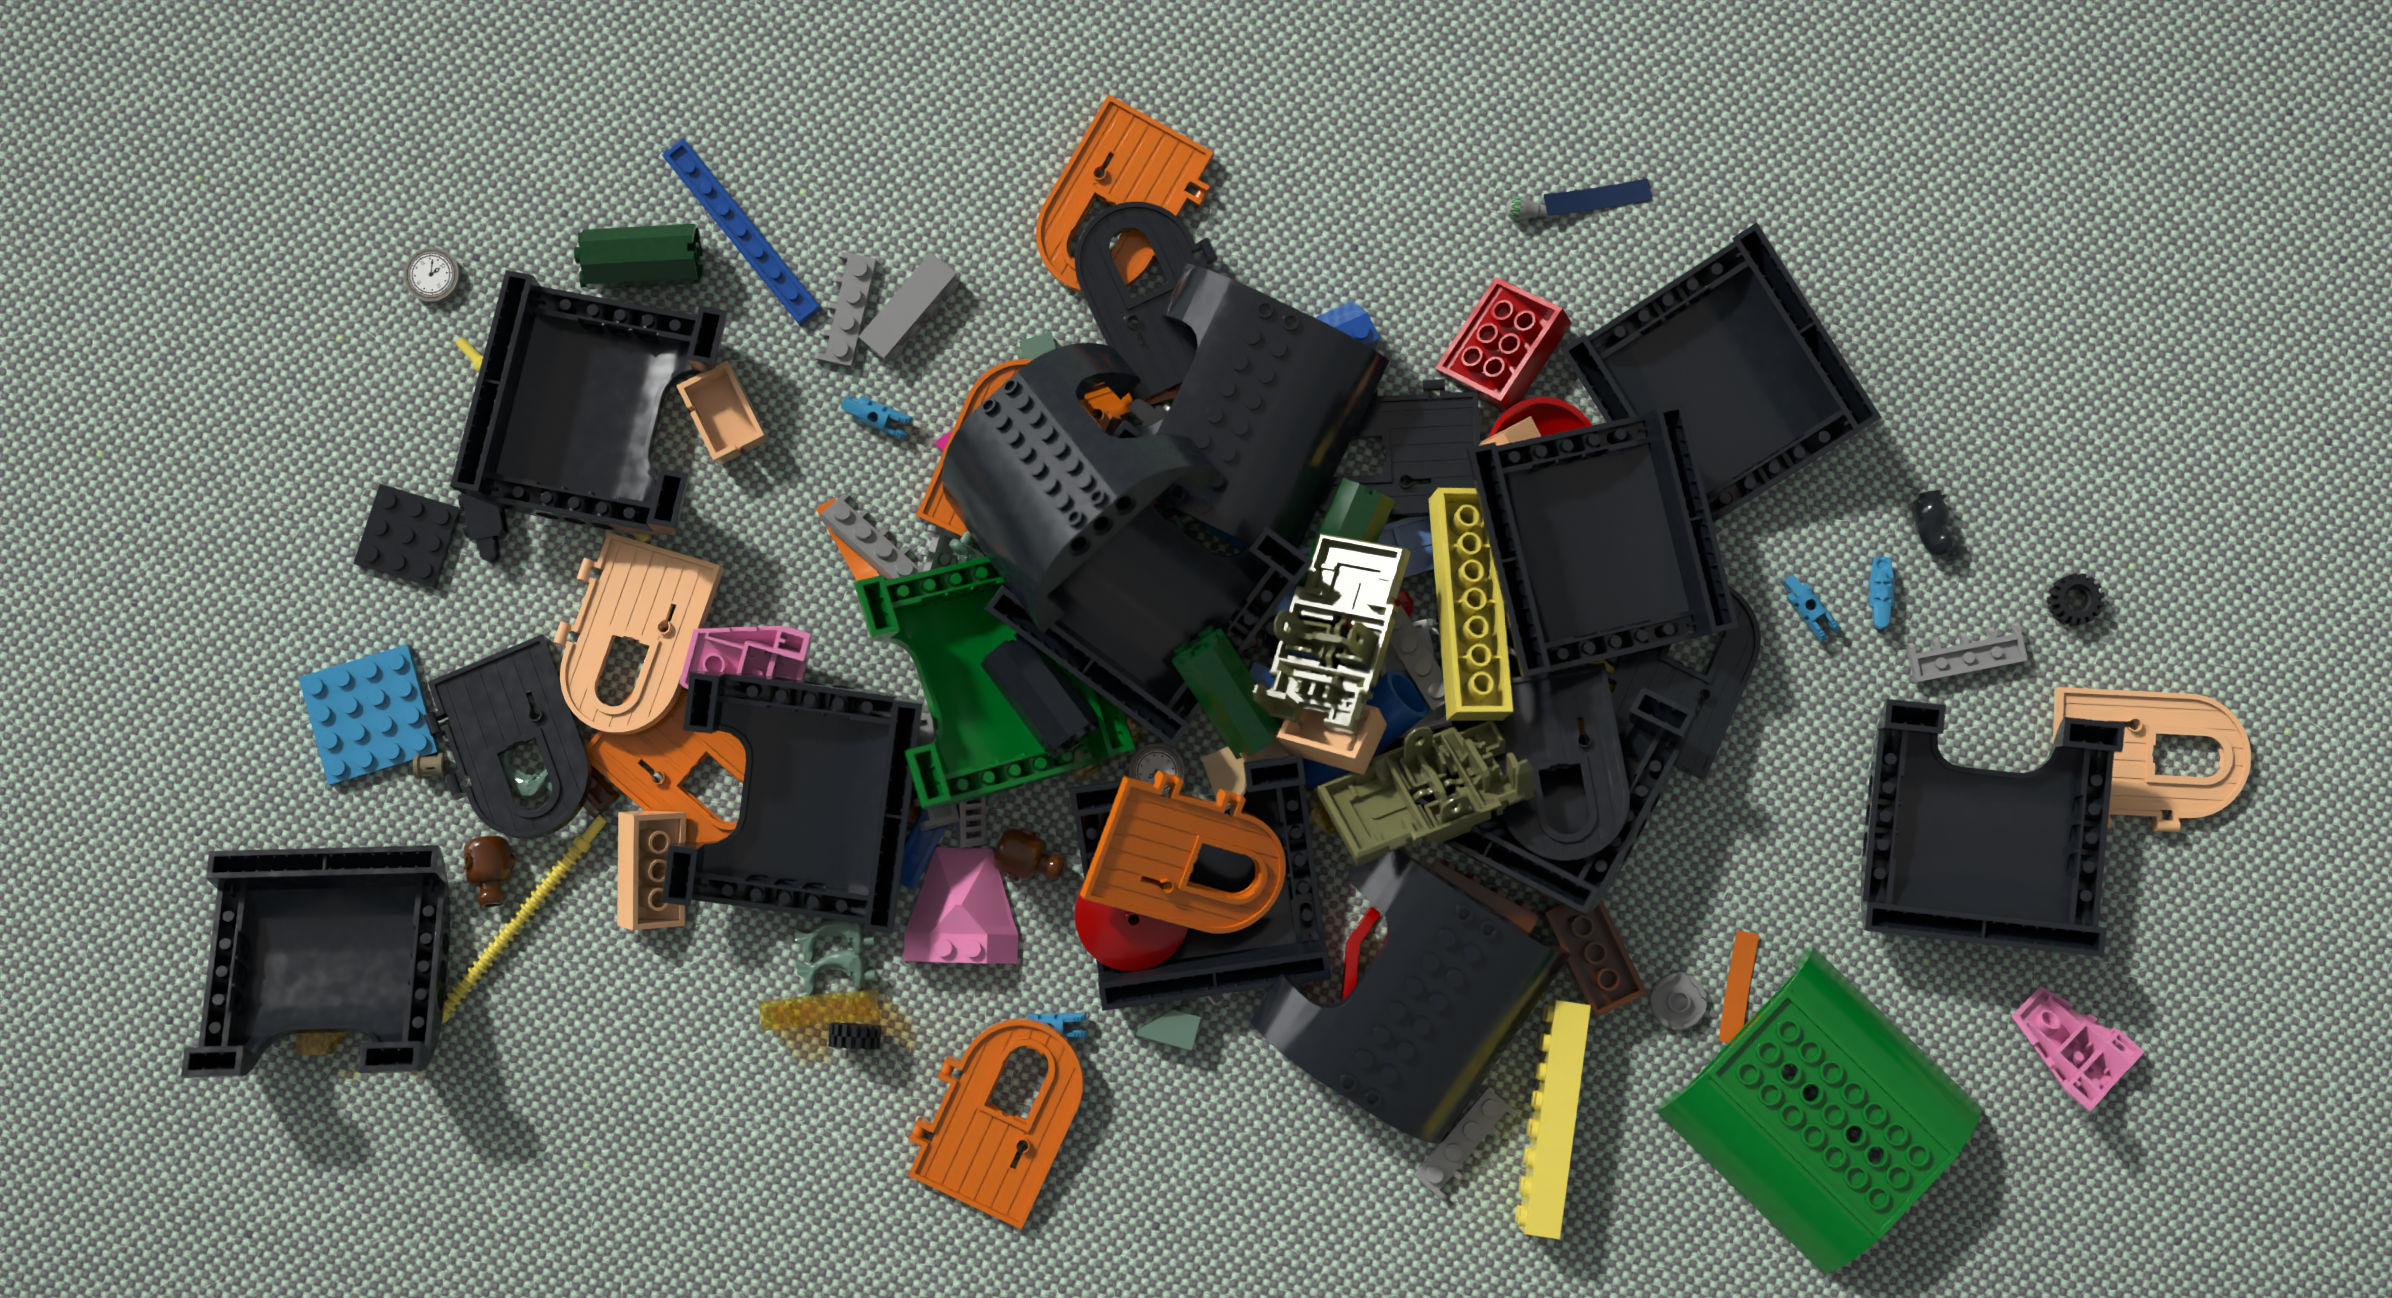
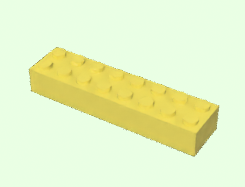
[1429,488,1513,721]
[1515,998,1591,1239]

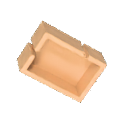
[676,361,770,466]
[1277,704,1387,775]

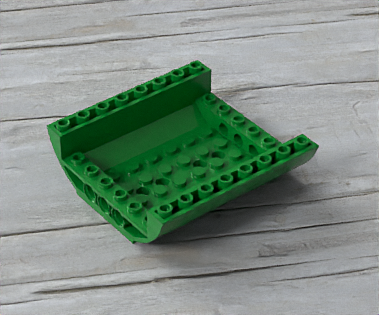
[1656,946,1981,1274]

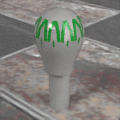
[1506,196,1559,221]

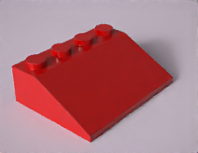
[1435,277,1572,412]

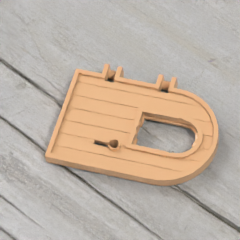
[553,532,724,735]
[2053,687,2251,832]

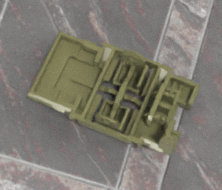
[1253,533,1411,734]
[1317,720,1535,866]

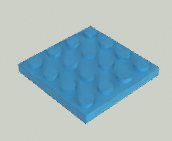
[298,644,440,786]

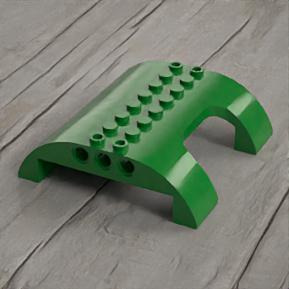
[854,557,1134,809]

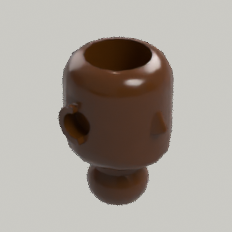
[993,827,1066,881]
[464,836,515,908]

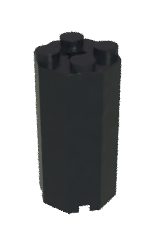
[980,633,1100,759]

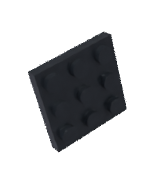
[353,484,462,589]

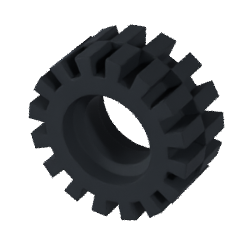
[2047,573,2105,626]
[828,1023,881,1050]

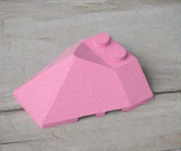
[679,626,812,689]
[904,847,1019,964]
[2012,986,2145,1113]

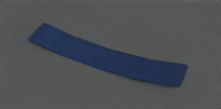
[1544,178,1652,216]

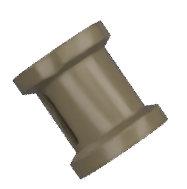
[413,753,448,780]

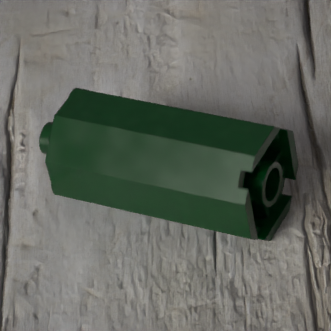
[574,224,703,290]
[1294,478,1395,589]
[1172,626,1283,759]

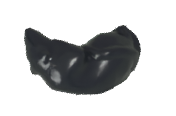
[1912,490,1967,560]

